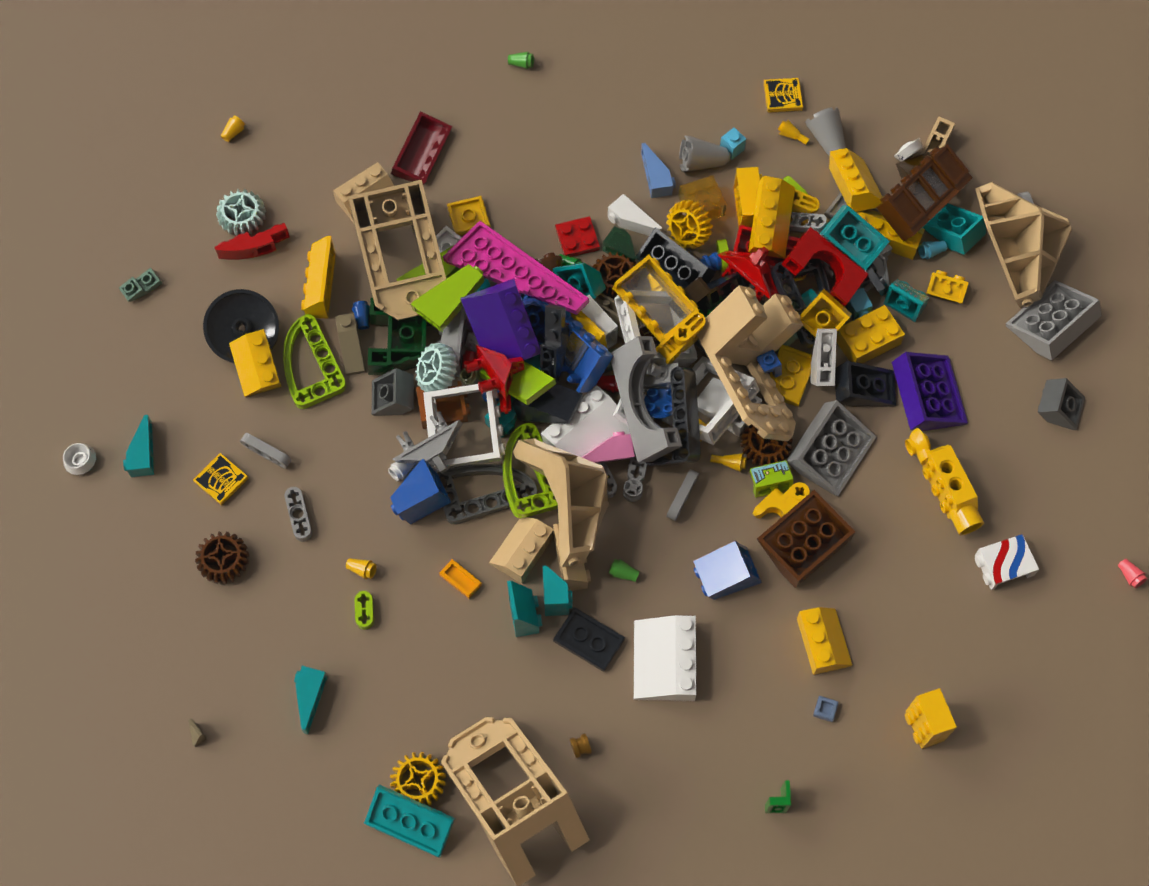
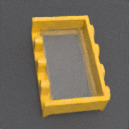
[612,255,699,343]

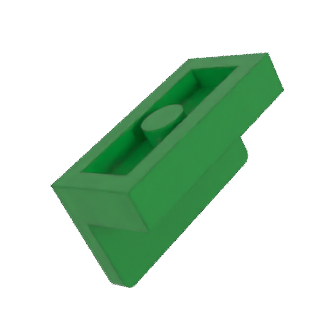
[765,780,791,813]

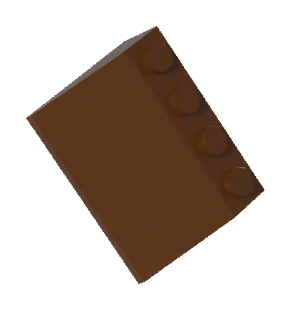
[757,490,855,588]

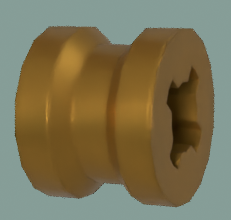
[570,734,592,758]

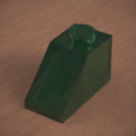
[602,226,636,262]

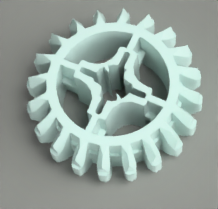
[216,189,266,236]
[415,343,458,392]

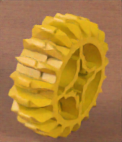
[666,200,713,249]
[390,752,446,806]

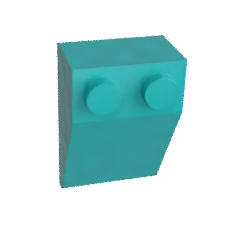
[922,203,987,255]
[820,205,890,270]
[507,581,542,637]

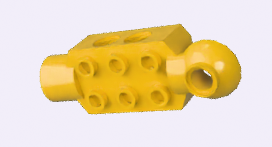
[905,428,984,536]

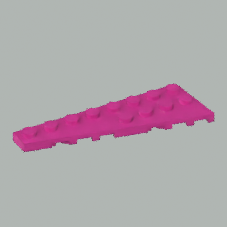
[443,221,589,315]

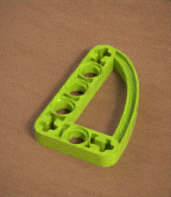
[283,314,346,409]
[502,423,558,518]

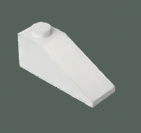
[608,194,662,236]
[810,329,837,386]

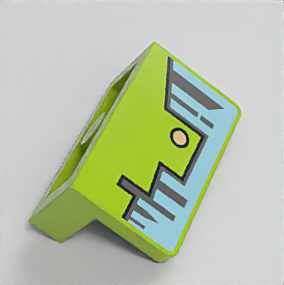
[750,460,793,498]

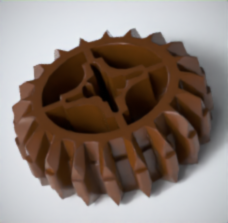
[592,251,640,300]
[740,424,793,466]
[195,531,249,584]

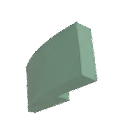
[119,268,163,302]

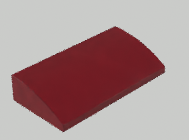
[391,111,452,185]

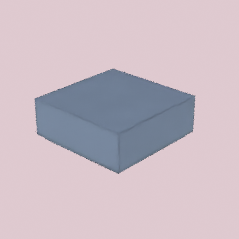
[813,696,839,722]

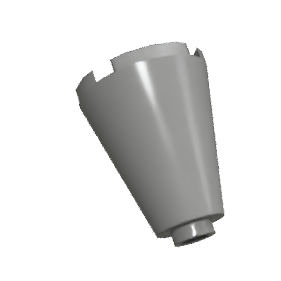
[805,107,846,157]
[679,135,730,172]

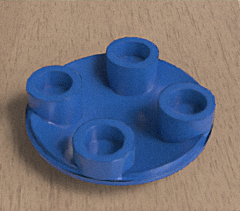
[644,388,673,419]

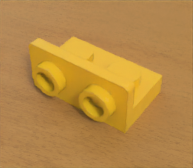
[926,270,969,304]

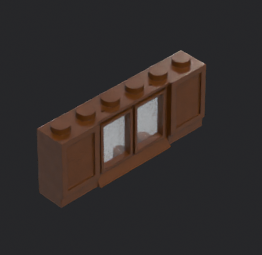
[876,144,973,242]

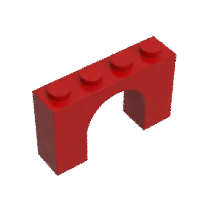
[781,227,868,306]

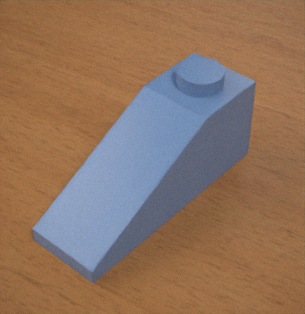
[641,143,676,198]

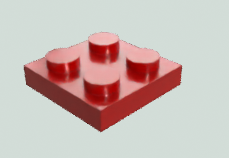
[555,216,600,257]

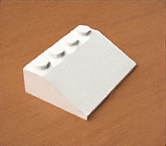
[541,386,630,465]
[634,615,696,701]

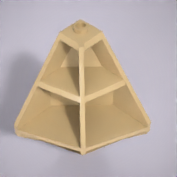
[976,182,1072,308]
[513,438,609,567]

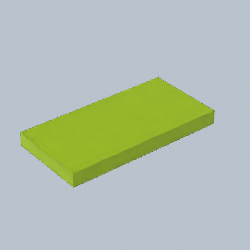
[479,361,556,405]

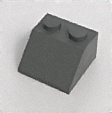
[371,368,414,416]
[1038,378,1085,430]

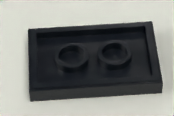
[553,607,625,672]

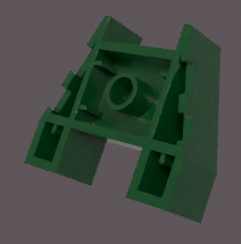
[368,298,433,375]

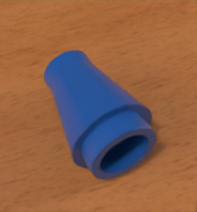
[352,301,370,330]

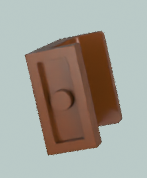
[416,381,471,429]

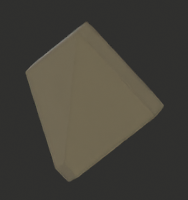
[188,719,206,747]

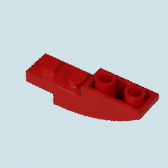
[214,223,290,260]

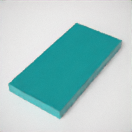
[364,784,455,858]

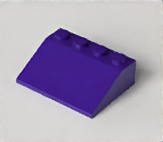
[460,278,540,360]
[892,352,968,431]

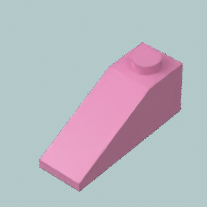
[581,431,635,463]

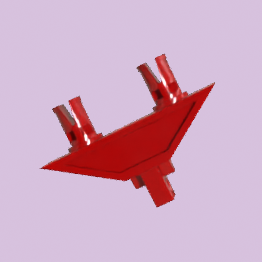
[717,247,779,303]
[464,345,525,400]

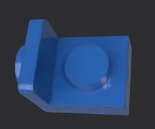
[757,350,782,378]

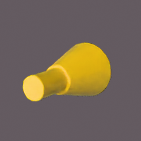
[777,120,809,145]
[710,453,747,472]

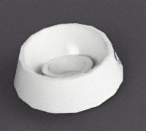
[894,138,923,162]
[63,443,96,475]

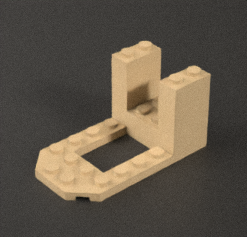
[348,180,446,321]
[697,285,803,441]
[441,717,590,886]

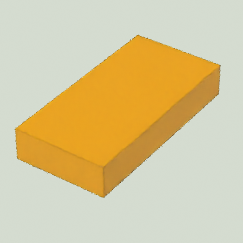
[439,559,482,599]

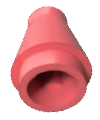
[1118,558,1147,588]

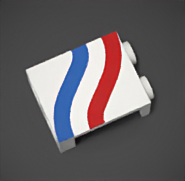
[975,534,1039,590]

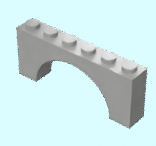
[611,336,682,463]

